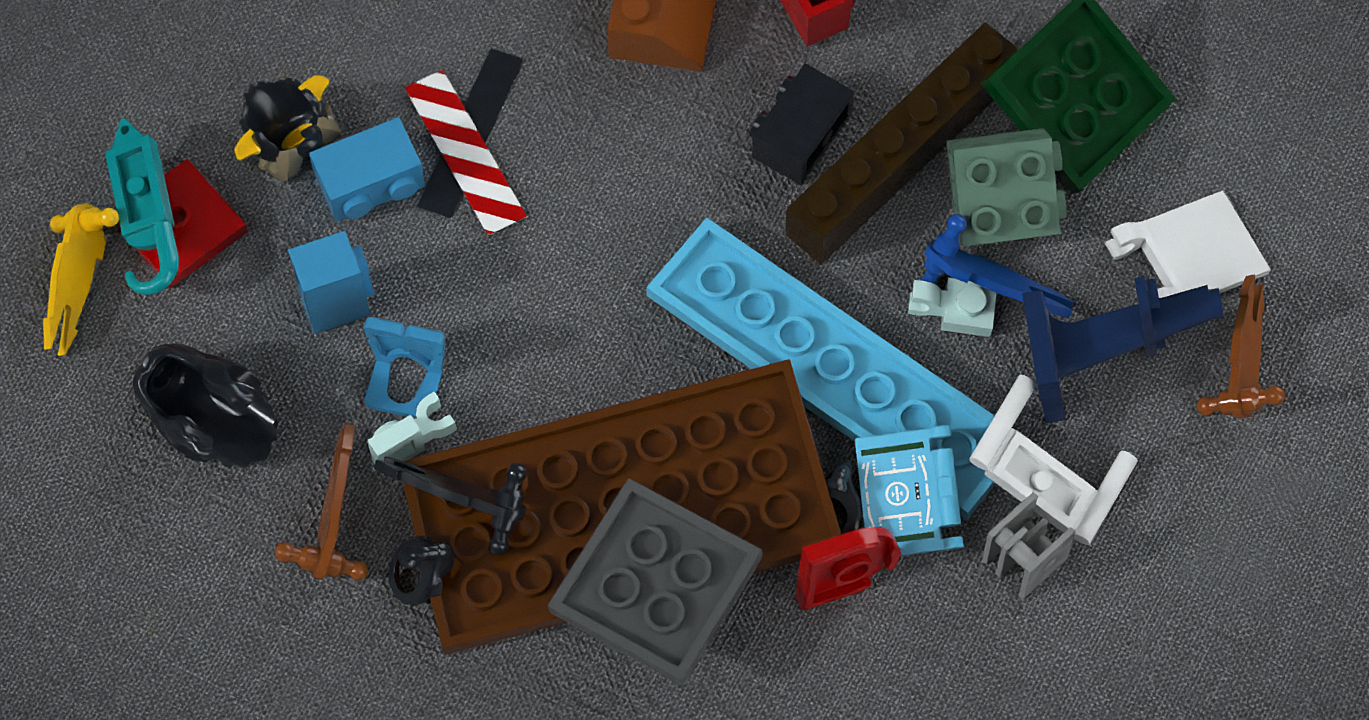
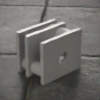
[982,492,1075,599]

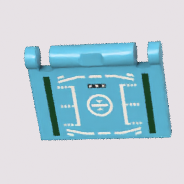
[855,425,964,556]

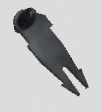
[374,456,527,555]

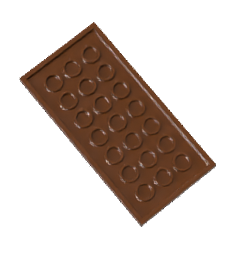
[403,359,841,655]

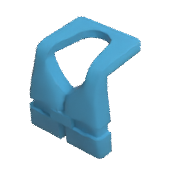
[363,316,445,419]

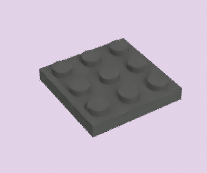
[547,478,763,686]

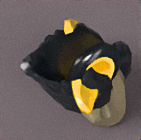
[234,75,341,181]

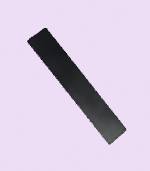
[418,49,523,218]

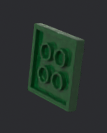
[980,0,1176,194]

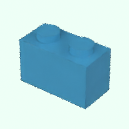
[309,117,425,222]
[288,231,375,334]

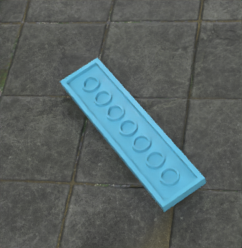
[646,217,996,520]

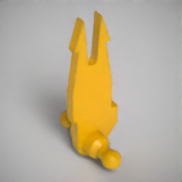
[43,203,119,356]

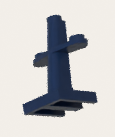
[1022,275,1224,423]

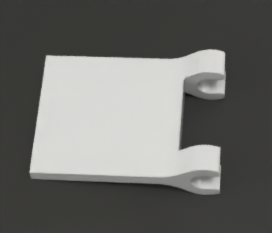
[1105,191,1271,298]

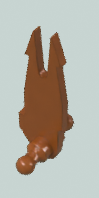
[1196,274,1285,419]
[275,423,368,580]

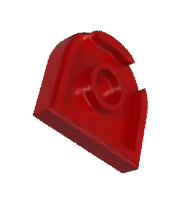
[795,527,901,610]

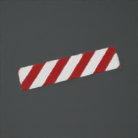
[404,70,527,235]

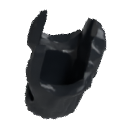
[133,343,279,468]

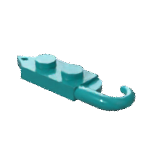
[105,118,179,295]

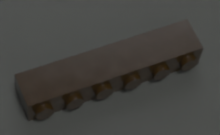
[785,22,1017,265]

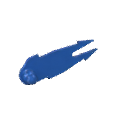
[920,214,1074,318]

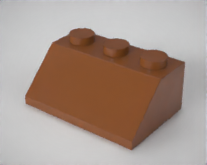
[607,0,717,72]

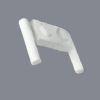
[969,375,1138,545]

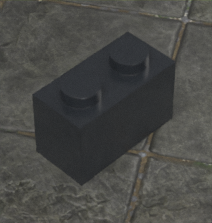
[749,63,854,185]

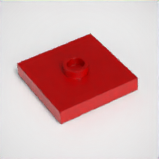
[115,158,248,289]

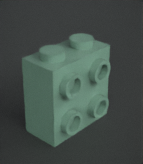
[946,128,1067,247]

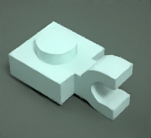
[908,278,996,337]
[367,392,457,476]

